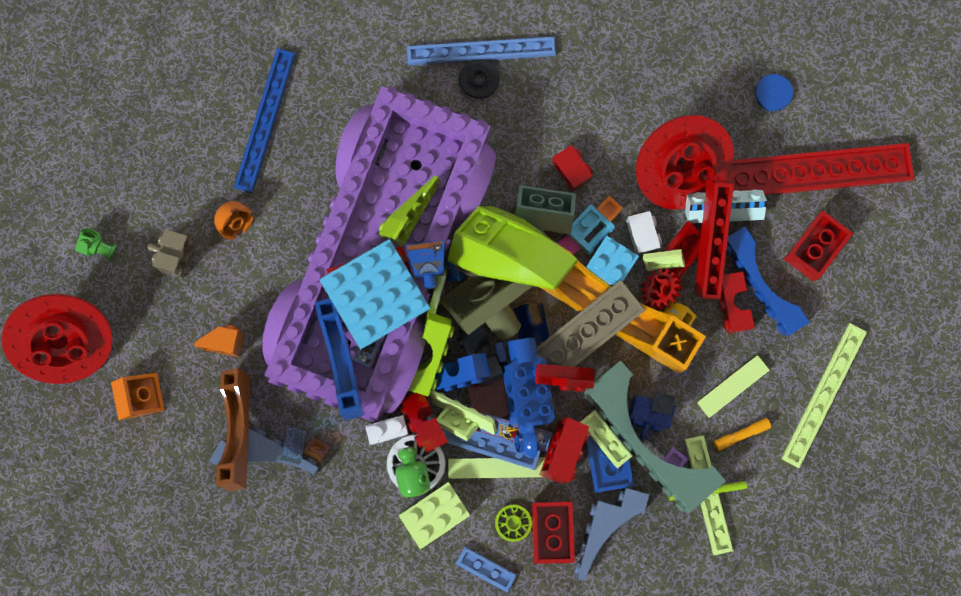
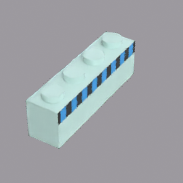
[685,190,767,223]

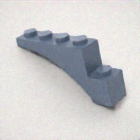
[209,428,320,474]
[574,488,649,581]

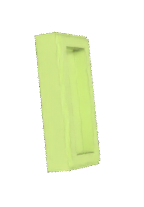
[643,249,685,271]

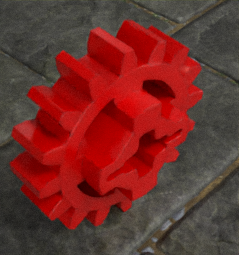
[640,269,683,310]

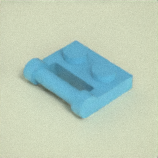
[567,204,615,255]

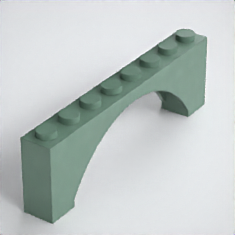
[584,361,726,514]

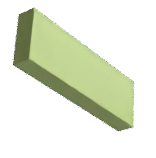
[580,410,632,468]

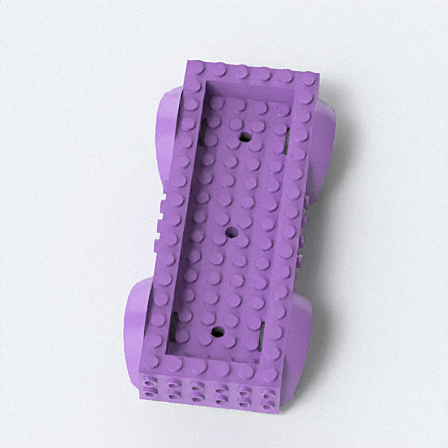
[262,86,496,422]

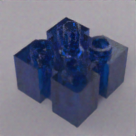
[628,395,676,440]

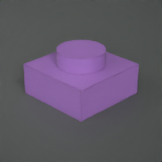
[662,447,688,467]

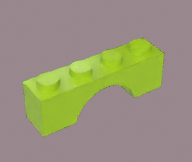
[408,313,454,396]

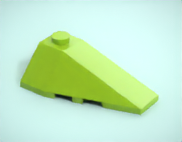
[379,175,441,247]

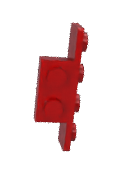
[664,221,702,280]
[535,364,595,392]

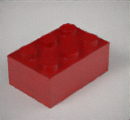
[783,210,854,282]
[539,417,590,484]
[531,501,575,564]

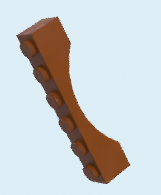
[216,368,250,491]

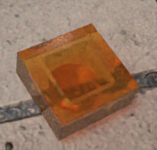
[303,437,331,463]

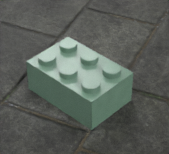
[515,185,576,234]

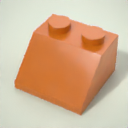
[194,324,245,357]
[111,373,165,420]

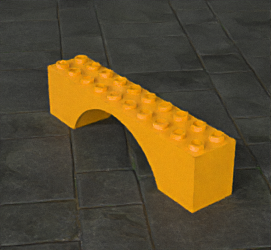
[540,244,706,374]

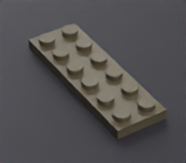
[536,280,646,367]

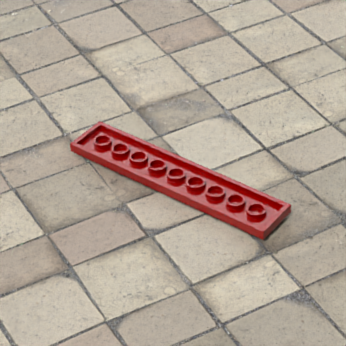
[726,143,915,196]

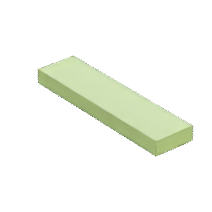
[697,355,770,418]

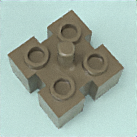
[148,229,195,278]

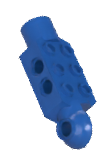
[502,338,555,459]

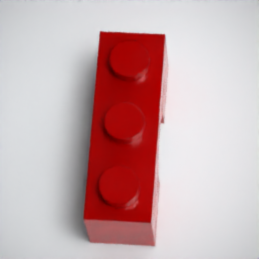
[719,272,755,334]
[401,393,448,453]

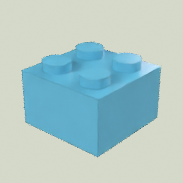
[586,236,639,286]

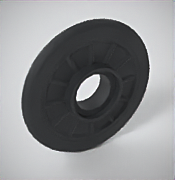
[459,59,500,99]

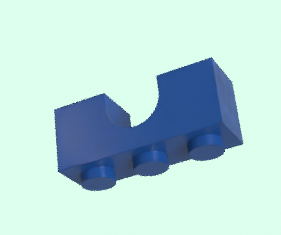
[435,353,490,392]

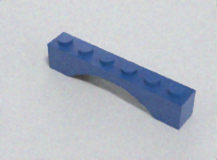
[726,226,810,337]
[315,298,365,421]

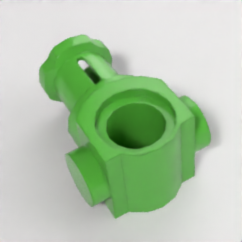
[75,227,117,261]

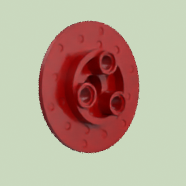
[636,115,734,210]
[2,294,112,384]

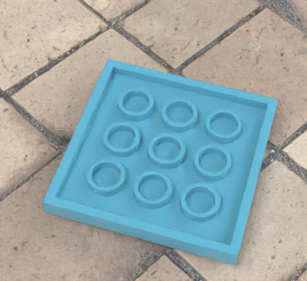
[319,239,430,350]

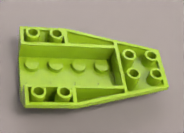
[447,206,578,290]

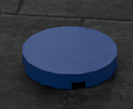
[755,74,793,111]

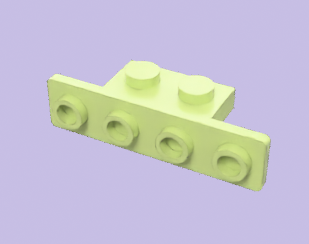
[430,390,497,441]

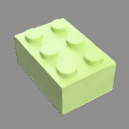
[399,482,470,549]

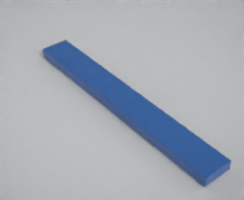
[234,48,296,194]

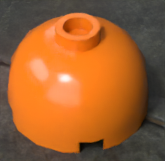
[214,201,253,240]

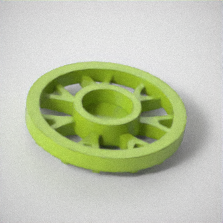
[495,505,532,542]

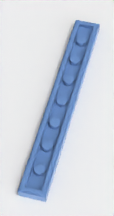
[407,36,556,65]

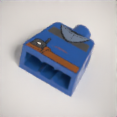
[406,240,445,289]

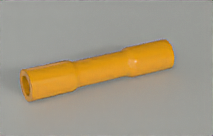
[713,418,771,452]

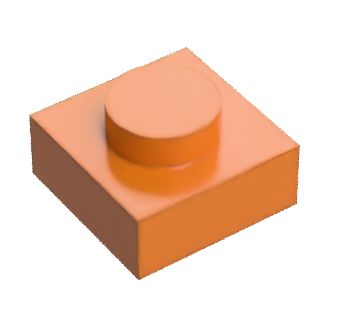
[597,196,623,222]

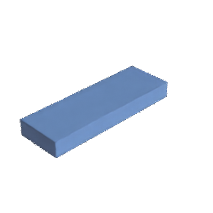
[456,547,517,593]

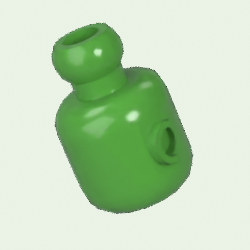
[395,447,430,497]

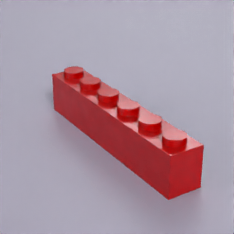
[694,180,734,299]

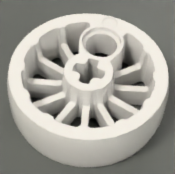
[387,434,446,490]

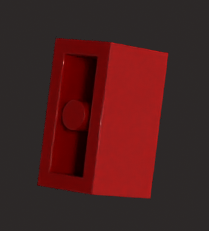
[552,145,593,192]

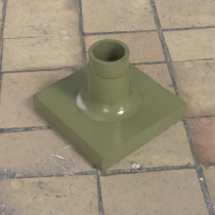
[439,276,532,340]

